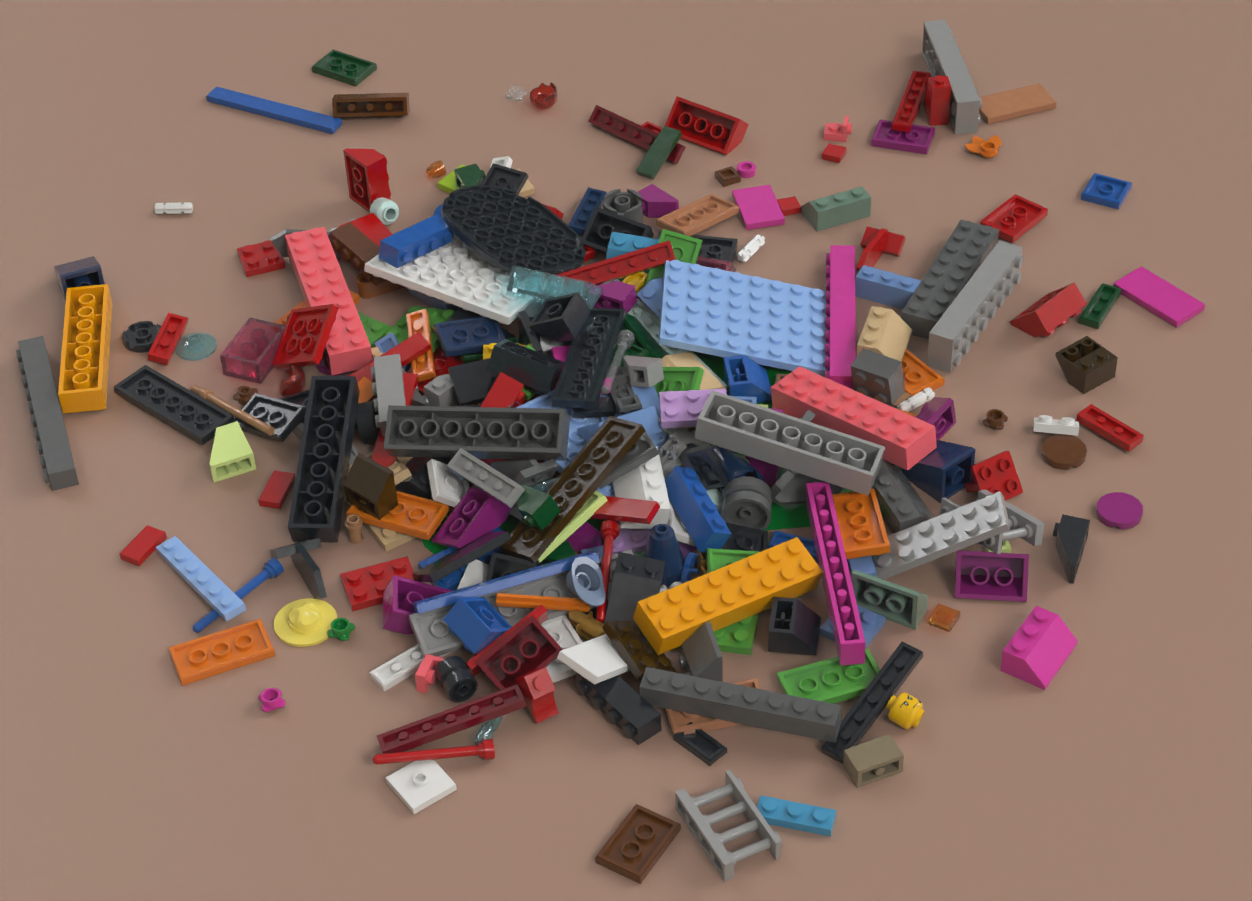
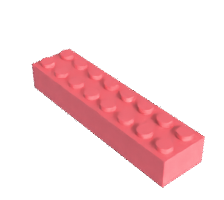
[771,366,937,470]

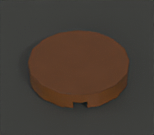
[1041,434,1087,470]

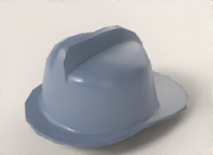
[566,556,605,607]

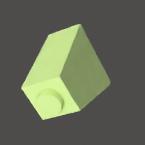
[209,421,256,482]

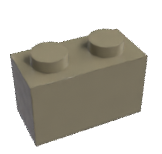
[843,734,904,788]

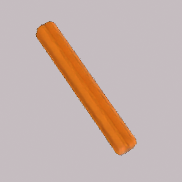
[495,593,590,612]

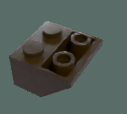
[1055,336,1118,394]
[344,453,398,520]

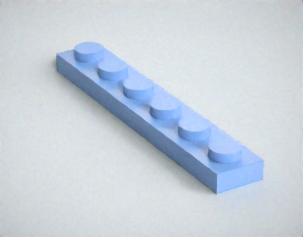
[156,536,247,622]

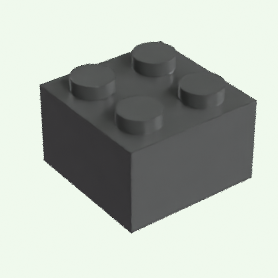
[850,348,905,407]

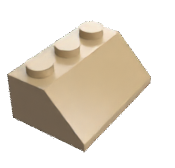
[856,306,912,362]
[661,352,727,390]

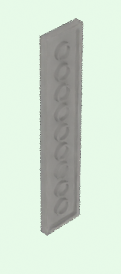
[409,549,634,657]

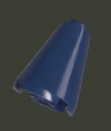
[711,445,763,494]
[643,524,685,588]

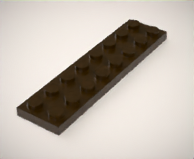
[499,416,645,563]

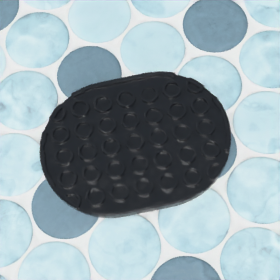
[441,185,586,279]

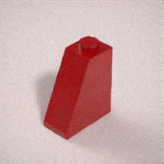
[923,75,951,126]

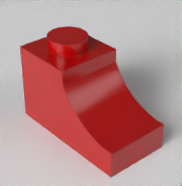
[516,667,559,724]

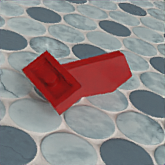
[857,226,906,272]

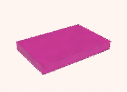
[732,185,785,230]

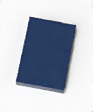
[434,317,506,357]

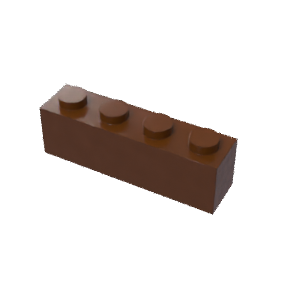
[332,92,410,117]
[330,223,388,286]

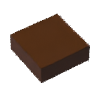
[715,166,741,187]

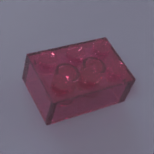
[220,317,286,384]

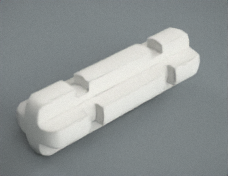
[154,202,193,214]
[737,234,765,263]
[897,387,935,412]

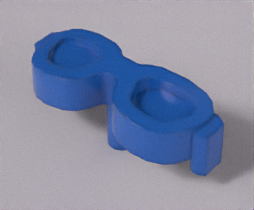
[681,552,699,584]

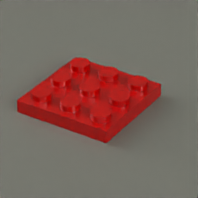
[272,304,339,369]

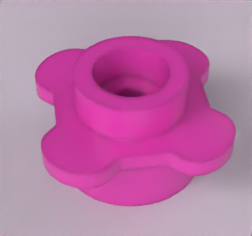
[258,688,286,712]

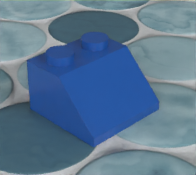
[443,597,512,653]

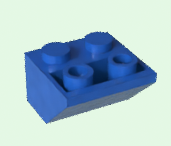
[723,355,772,402]

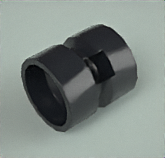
[435,656,478,702]

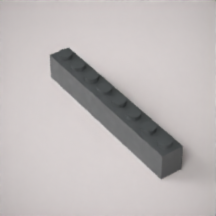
[639,667,841,743]

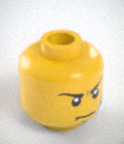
[886,692,925,730]

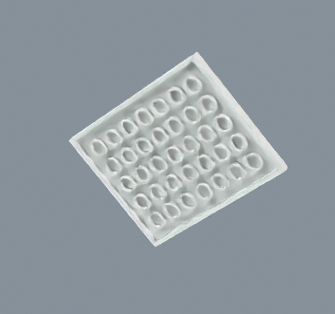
[364,217,554,325]

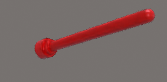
[596,520,620,623]
[372,739,495,765]

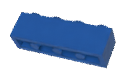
[379,215,453,268]
[665,466,731,552]

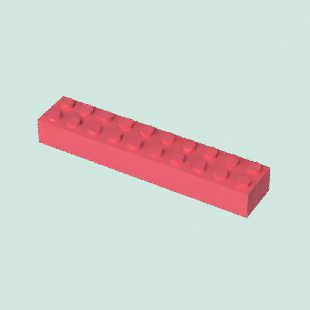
[285,227,373,375]

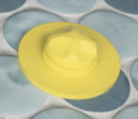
[274,598,337,647]

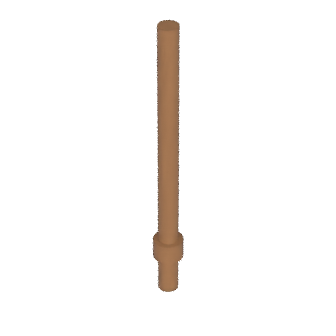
[190,385,275,436]

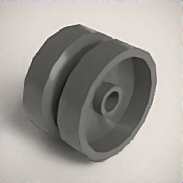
[721,476,772,530]

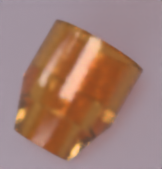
[426,160,447,178]

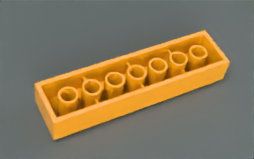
[58,284,113,414]
[633,537,823,655]

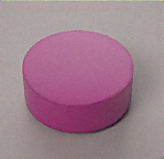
[737,161,756,178]

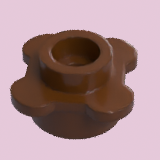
[233,386,258,406]
[983,409,1008,430]

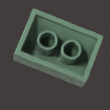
[801,187,871,232]
[851,570,928,630]

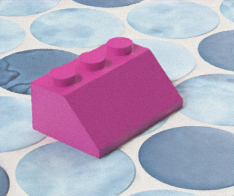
[1000,606,1078,690]

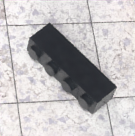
[575,672,662,745]

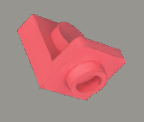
[824,116,852,142]
[415,654,445,693]

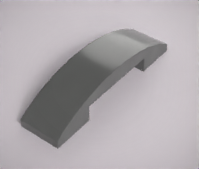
[607,366,642,413]

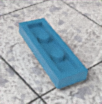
[757,795,836,837]

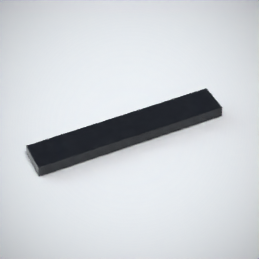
[821,641,923,764]

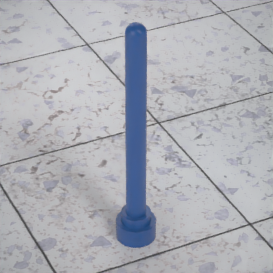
[193,557,284,633]

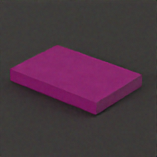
[871,120,935,155]

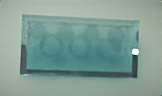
[507,266,603,310]

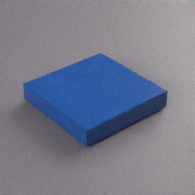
[1081,173,1132,210]

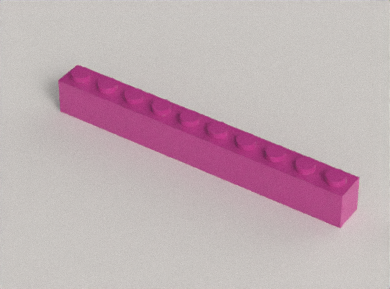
[825,245,856,390]
[806,482,865,666]

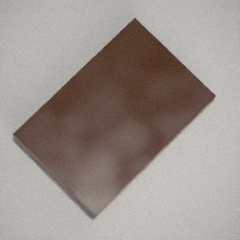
[595,804,681,884]

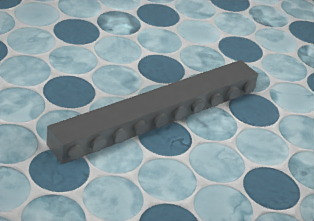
[16,336,79,491]

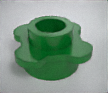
[327,618,355,641]

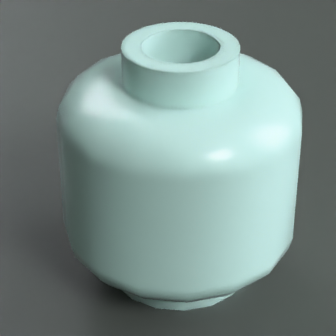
[370,197,399,225]

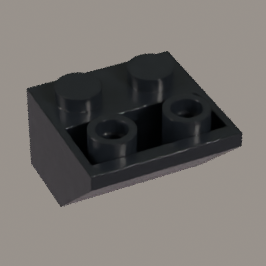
[768,597,821,656]

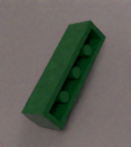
[619,314,668,359]

